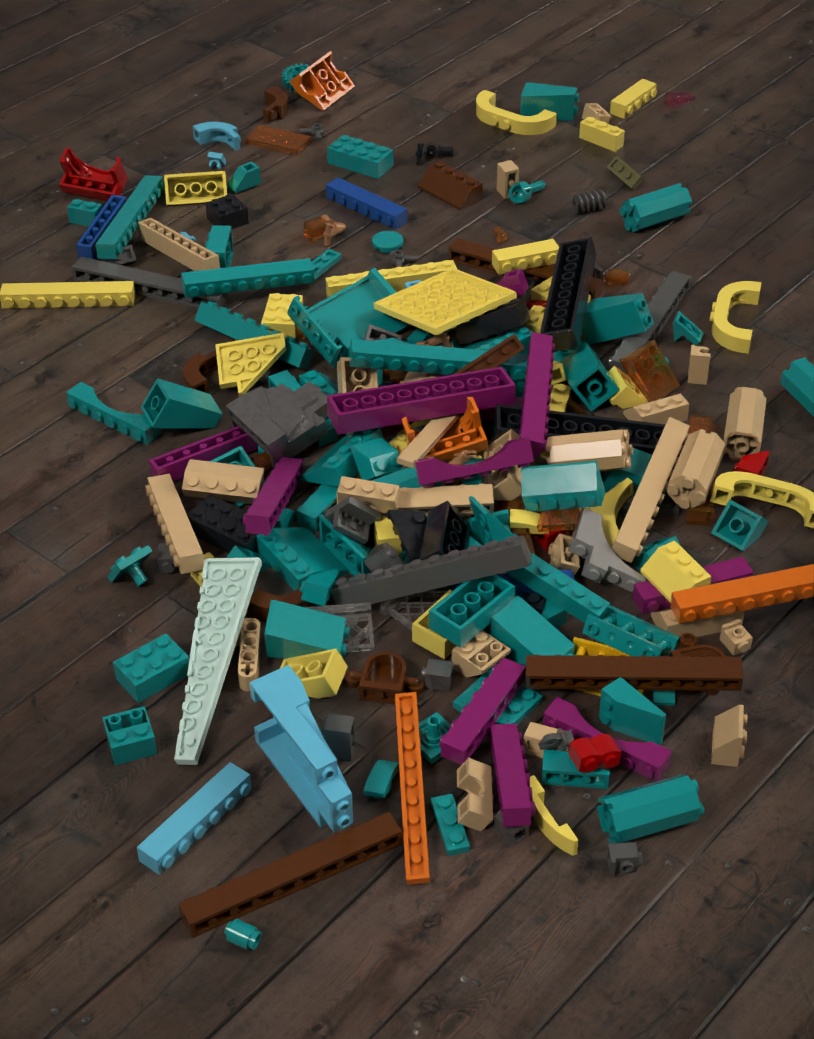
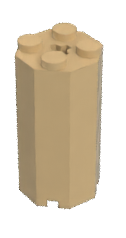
[723,387,767,461]
[546,429,633,471]
[667,429,725,509]

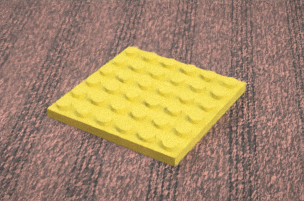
[373,268,517,335]

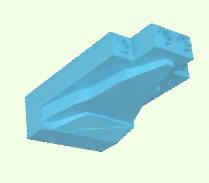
[250,665,353,832]

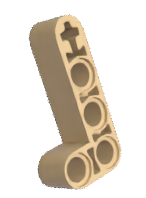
[236,618,262,691]

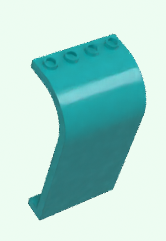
[287,267,412,368]

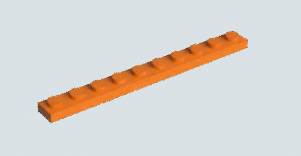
[395,692,430,885]

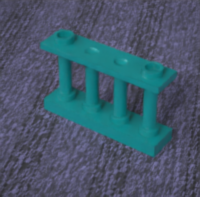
[582,605,680,657]

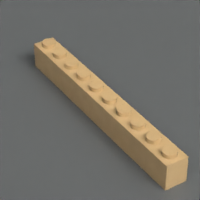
[612,417,690,563]

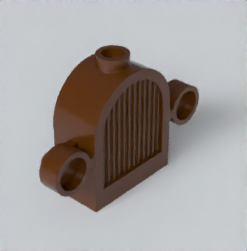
[670,633,728,695]
[345,651,424,704]

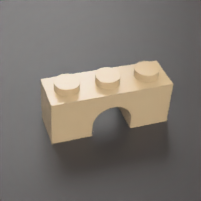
[337,476,400,513]
[457,757,494,832]

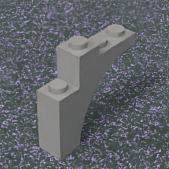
[568,508,646,593]

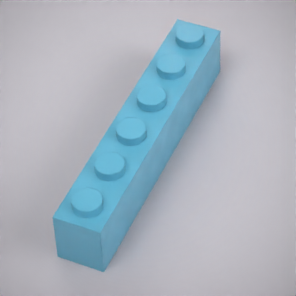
[137,762,252,875]

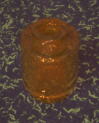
[604,269,629,285]

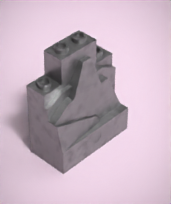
[226,381,328,469]

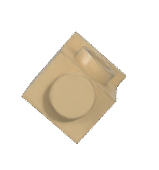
[720,619,753,656]

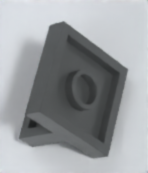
[325,496,381,544]

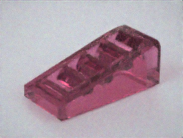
[664,91,695,108]

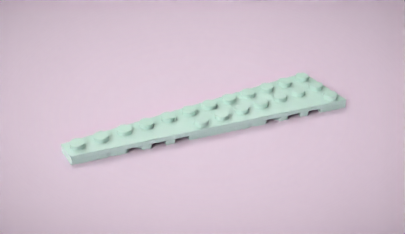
[174,557,262,765]

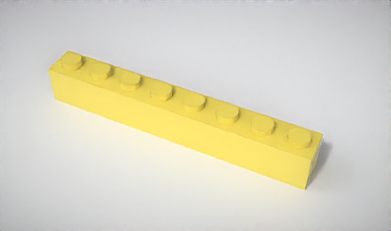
[326,260,457,298]
[0,281,136,308]

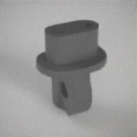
[538,728,574,751]

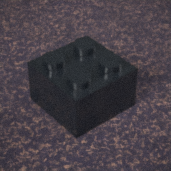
[205,194,249,229]

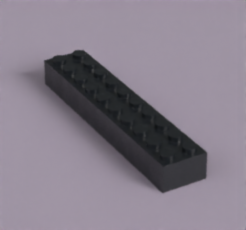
[540,237,597,352]
[492,404,679,457]

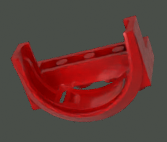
[59,148,128,201]

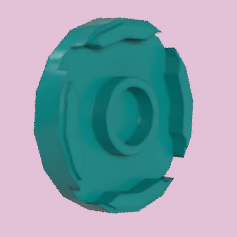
[372,231,403,253]

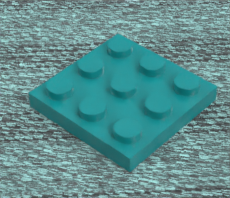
[453,666,543,725]

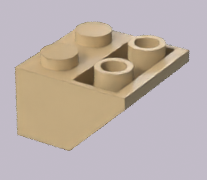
[452,630,511,678]
[711,705,747,767]

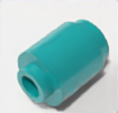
[224,919,262,950]

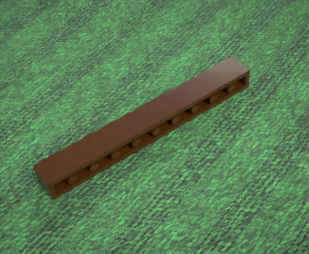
[448,238,604,300]
[526,654,743,691]
[178,812,402,938]

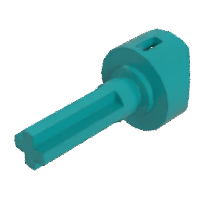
[508,180,546,203]

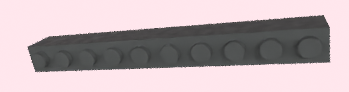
[72,257,228,308]
[608,271,690,377]
[331,535,532,612]

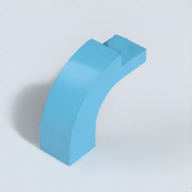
[193,122,241,151]

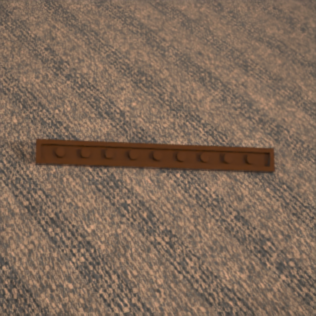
[380,334,524,441]

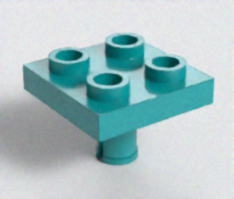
[107,545,153,587]
[419,712,451,764]

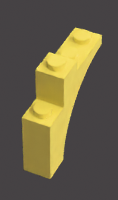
[581,478,634,560]

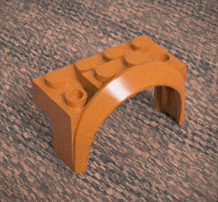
[401,397,489,462]

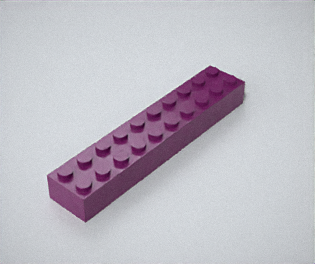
[327,367,516,434]

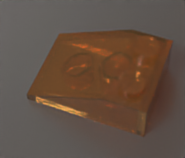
[619,340,680,402]

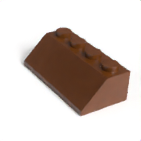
[418,161,483,211]

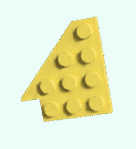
[215,332,286,397]

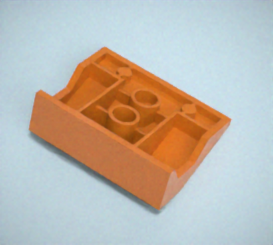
[289,51,355,111]

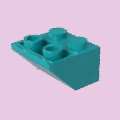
[102,706,157,765]

